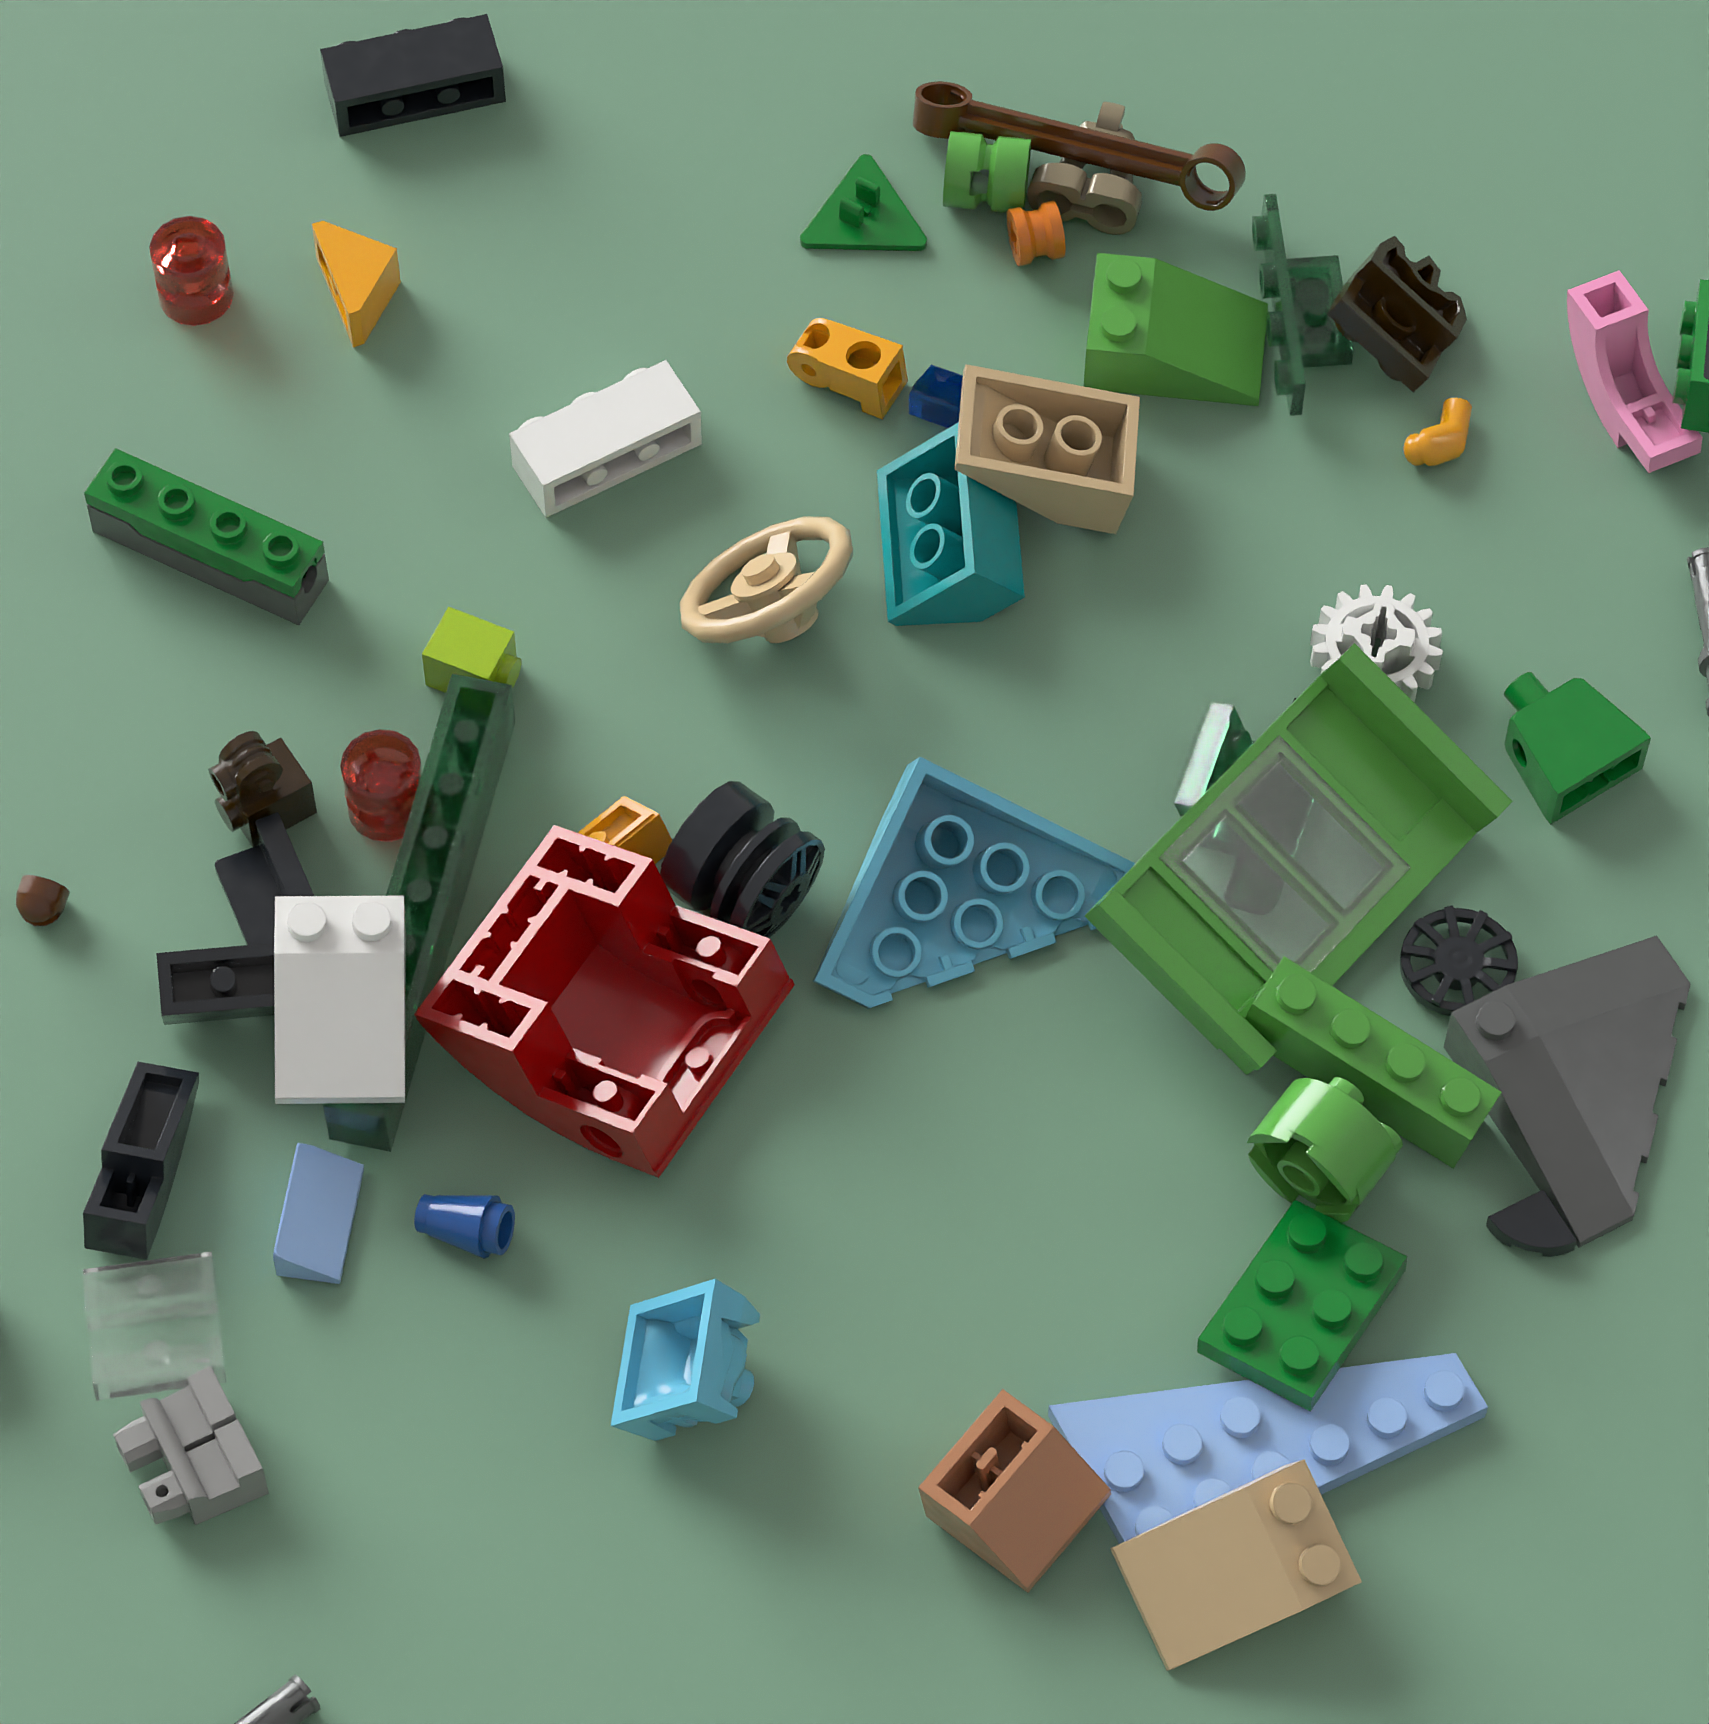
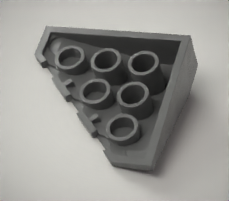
[1444,935,1691,1248]

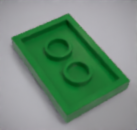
[1197,1200,1408,1412]

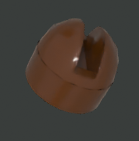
[16,875,70,926]

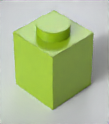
[422,606,522,710]

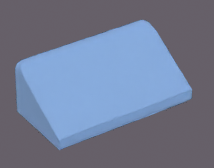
[273,1143,364,1284]

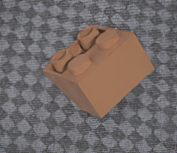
[918,1389,1111,1593]

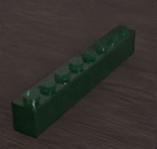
[323,674,515,1152]

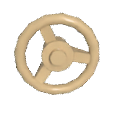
[680,516,853,643]

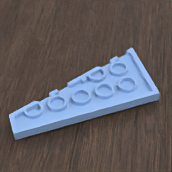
[1048,1353,1488,1544]

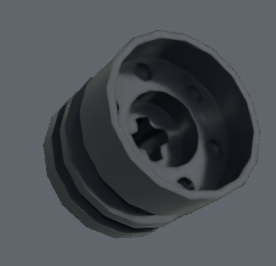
[660,781,825,938]

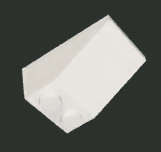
[274,896,406,1104]

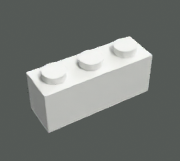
[509,360,702,518]

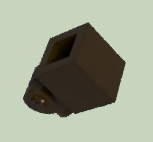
[208,731,317,847]

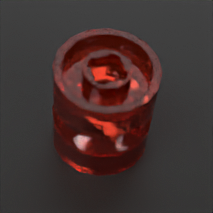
[149,216,234,326]
[340,729,427,842]

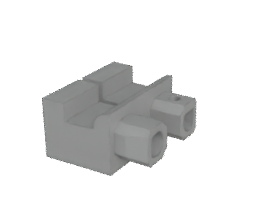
[113,1365,269,1525]

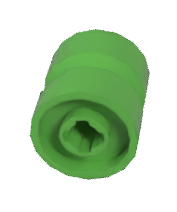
[943,131,1031,213]

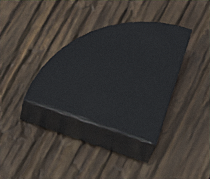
[1486,1190,1577,1257]

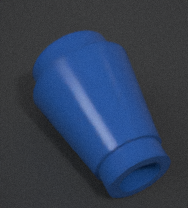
[414,1194,515,1259]

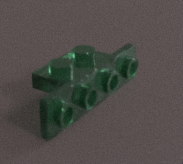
[1252,194,1354,416]

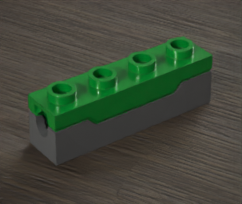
[84,448,329,625]

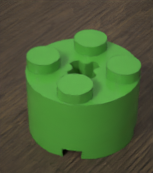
[1247,1077,1403,1223]

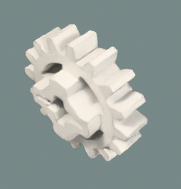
[1310,584,1443,702]

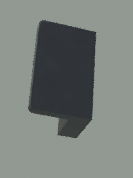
[215,812,314,945]

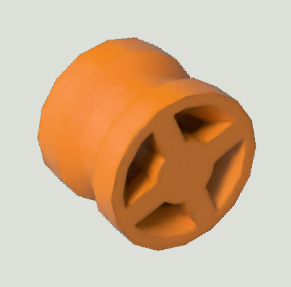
[1007,201,1066,266]

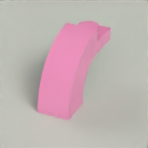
[1567,270,1703,473]

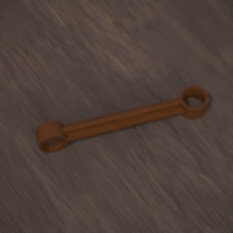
[913,81,1246,211]

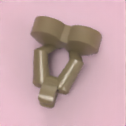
[1027,102,1142,235]

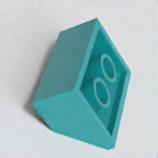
[877,422,1025,626]

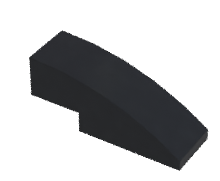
[83,1061,199,1260]

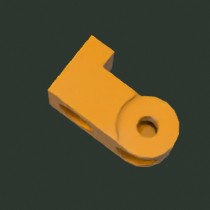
[787,318,908,420]

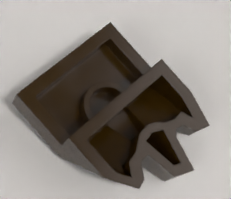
[1327,236,1467,393]

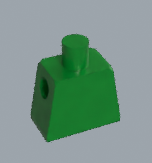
[1504,672,1651,825]

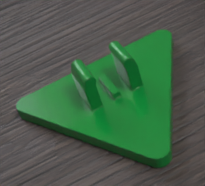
[800,154,927,251]

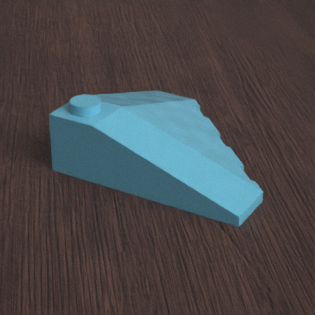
[813,757,1135,1009]

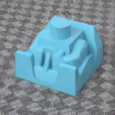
[611,1279,760,1441]

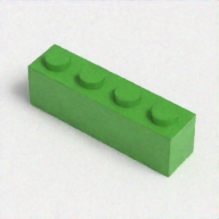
[1245,956,1502,1169]

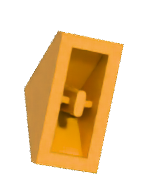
[312,221,401,347]

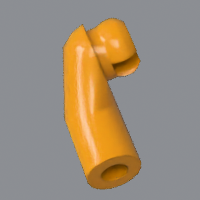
[1403,398,1472,466]

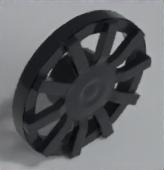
[1400,905,1518,1016]

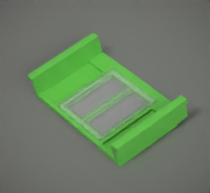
[1085,643,1513,1075]

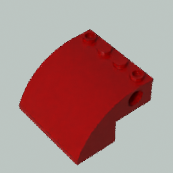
[414,825,795,1178]

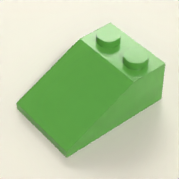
[1083,253,1268,406]

